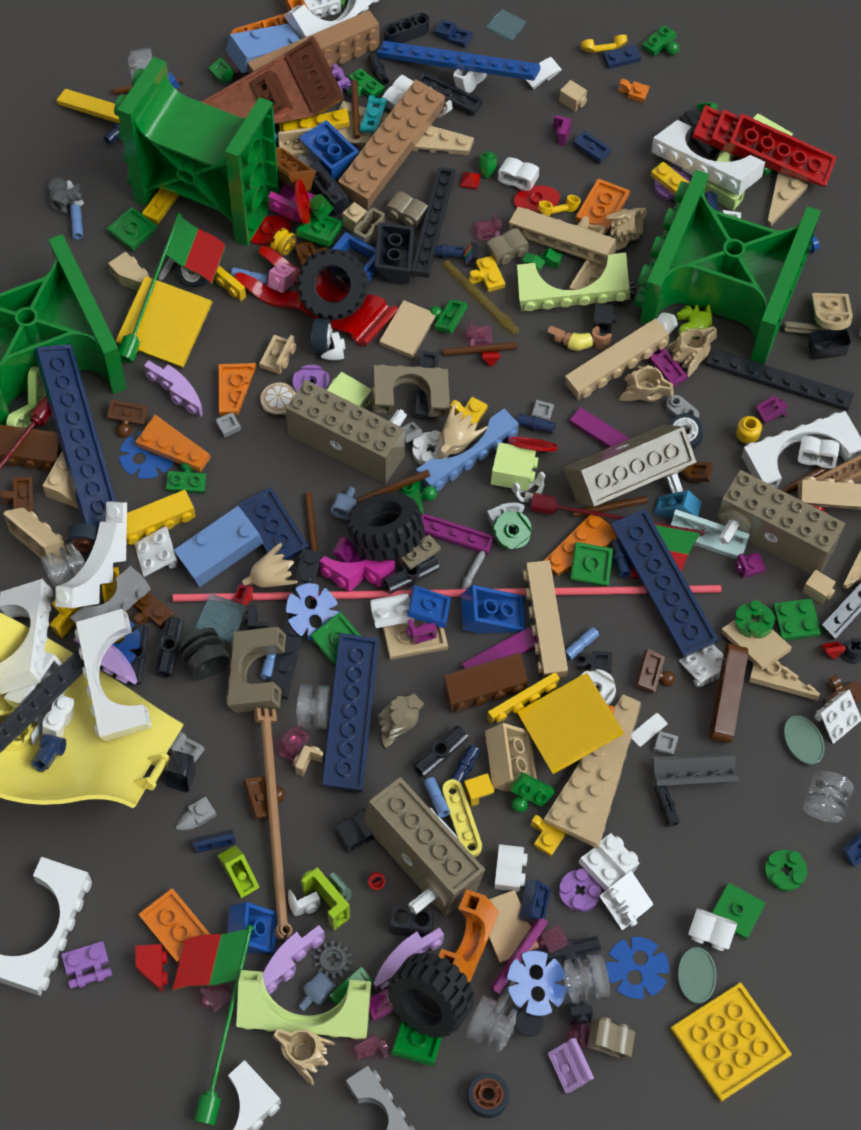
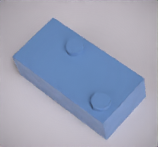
[226,24,300,73]
[174,506,264,587]

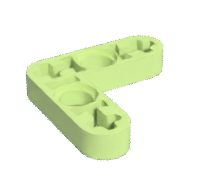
[6,366,46,428]

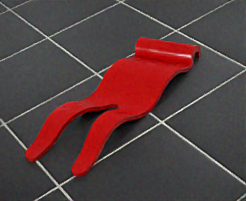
[234,246,398,347]

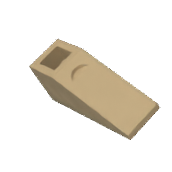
[108,252,150,291]

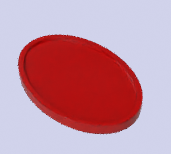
[295,179,310,225]
[514,186,560,214]
[250,215,291,245]
[508,437,558,452]

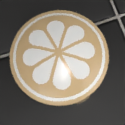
[260,382,296,416]

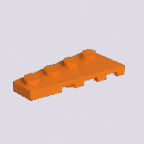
[135,415,210,472]
[544,514,617,576]

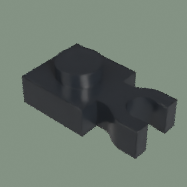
[577,651,613,673]

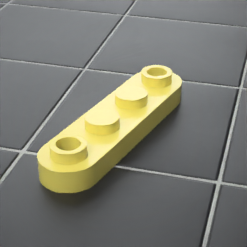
[442,779,482,857]

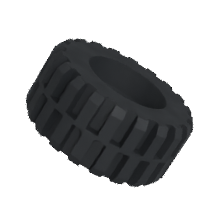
[297,249,369,320]
[347,492,424,562]
[388,952,474,1038]

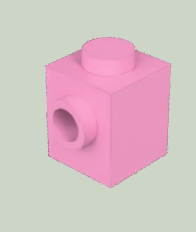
[267,262,296,293]

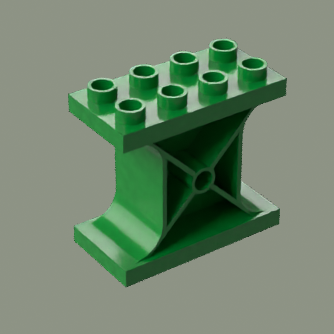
[114,57,280,247]
[634,170,821,365]
[0,234,127,425]

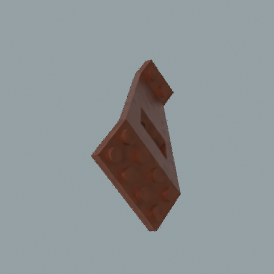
[201,36,345,125]

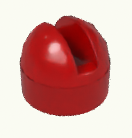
[368,872,385,890]

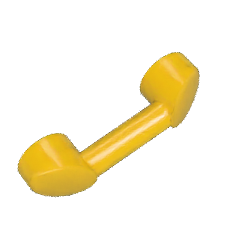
[580,35,628,53]
[538,195,581,216]

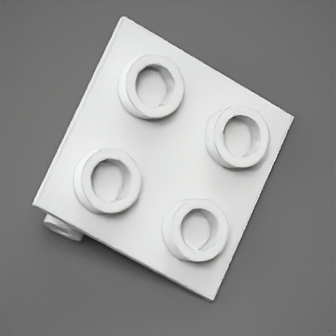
[134,527,178,577]
[679,645,723,687]
[815,689,861,744]
[599,870,654,930]

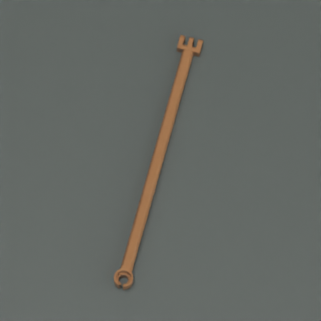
[254,707,293,941]

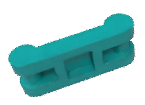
[360,95,387,135]

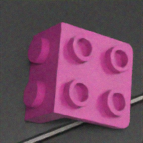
[268,184,315,223]

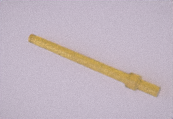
[444,260,520,335]

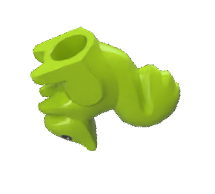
[677,305,712,339]

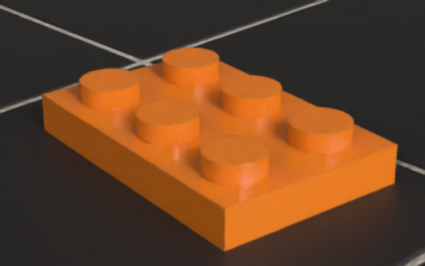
[575,178,630,233]
[138,888,210,964]

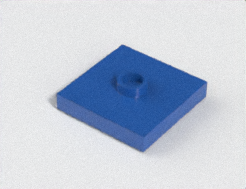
[407,585,451,628]

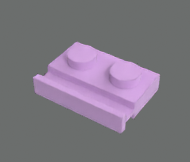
[548,1038,594,1093]

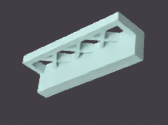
[671,510,750,559]

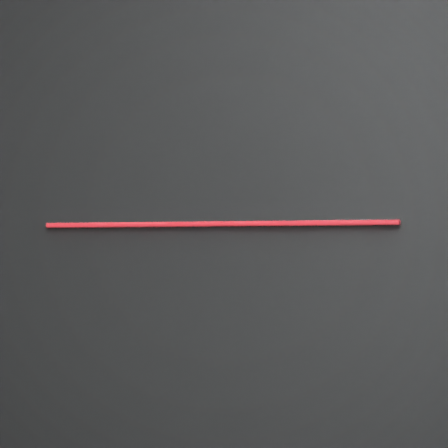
[173,585,721,602]

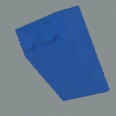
[299,120,359,181]
[461,585,526,633]

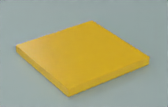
[115,276,213,368]
[517,673,624,774]
[670,982,792,1103]

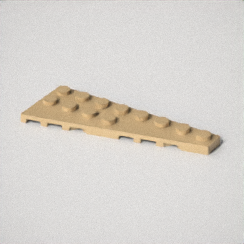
[337,101,474,155]
[544,694,641,849]

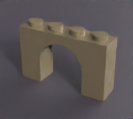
[371,364,450,418]
[226,627,286,713]

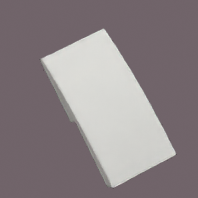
[526,57,562,90]

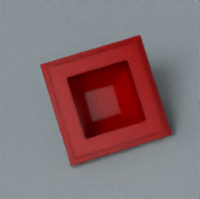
[460,171,481,190]
[481,351,501,367]
[233,584,253,606]
[820,641,846,660]

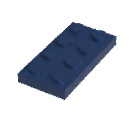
[238,487,309,560]

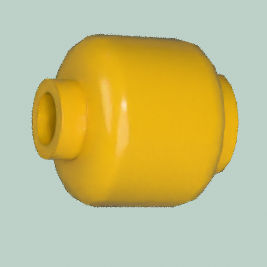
[736,416,762,444]

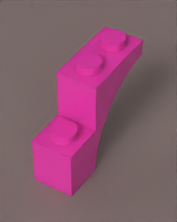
[319,556,395,592]

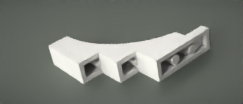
[55,501,127,608]

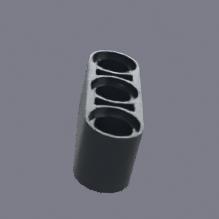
[383,13,429,43]

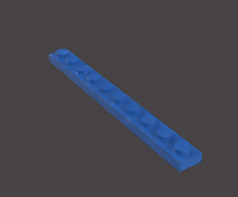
[377,41,541,81]

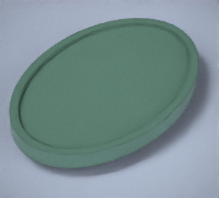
[784,716,825,765]
[678,947,717,1004]

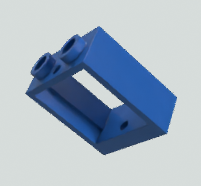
[328,232,376,282]

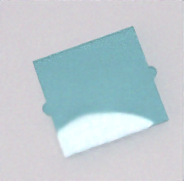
[487,9,527,42]

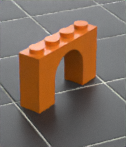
[439,889,499,982]

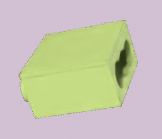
[327,372,372,409]
[491,443,539,491]

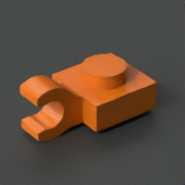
[618,79,650,103]

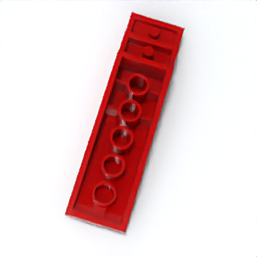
[692,105,837,187]

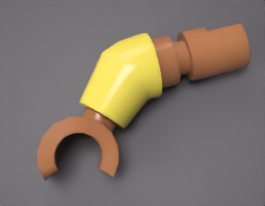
[547,326,612,351]

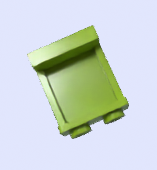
[301,867,351,931]

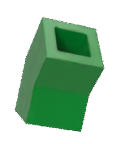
[540,248,562,269]
[522,253,545,272]

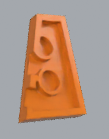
[219,363,256,416]

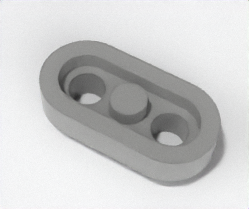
[666,395,699,419]

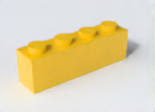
[126,490,196,545]

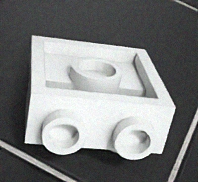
[578,833,640,890]

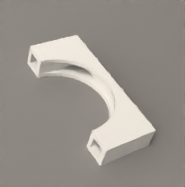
[284,0,379,39]
[651,120,765,195]
[741,411,861,488]
[0,579,53,694]
[75,609,152,741]
[0,857,92,996]
[228,1060,281,1130]

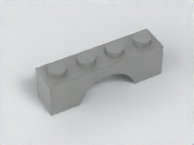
[70,566,151,627]
[346,1066,415,1130]

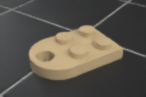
[811,293,853,330]

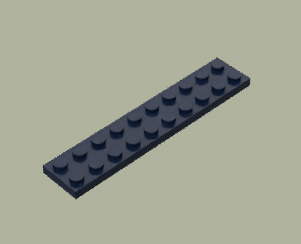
[34,344,116,527]

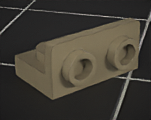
[397,535,441,569]

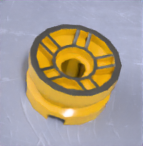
[270,228,297,257]

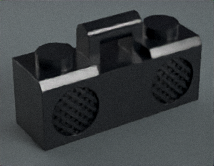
[309,161,349,216]

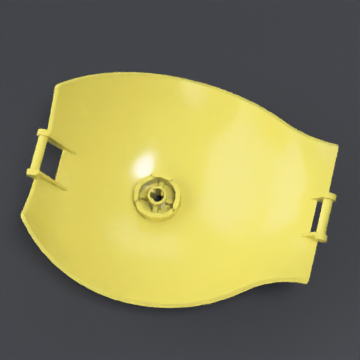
[0,612,184,808]

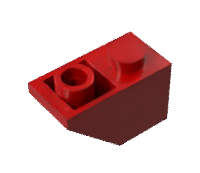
[135,944,168,992]

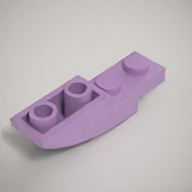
[144,360,203,417]
[74,637,137,684]
[263,925,325,994]
[374,928,444,992]

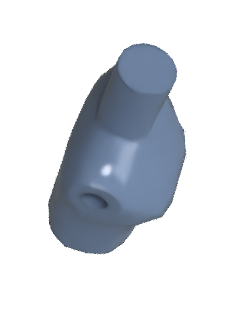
[331,487,357,519]
[298,971,336,1011]

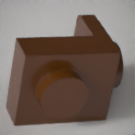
[682,462,713,482]

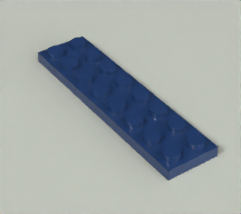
[611,508,719,658]
[321,633,379,793]

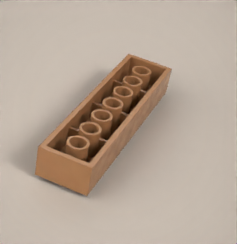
[248,10,380,91]
[338,79,445,209]

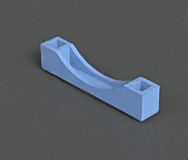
[416,409,519,491]

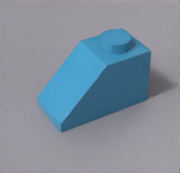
[654,490,702,520]

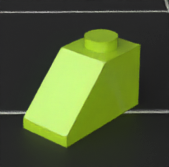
[217,845,260,898]

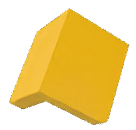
[464,773,494,806]

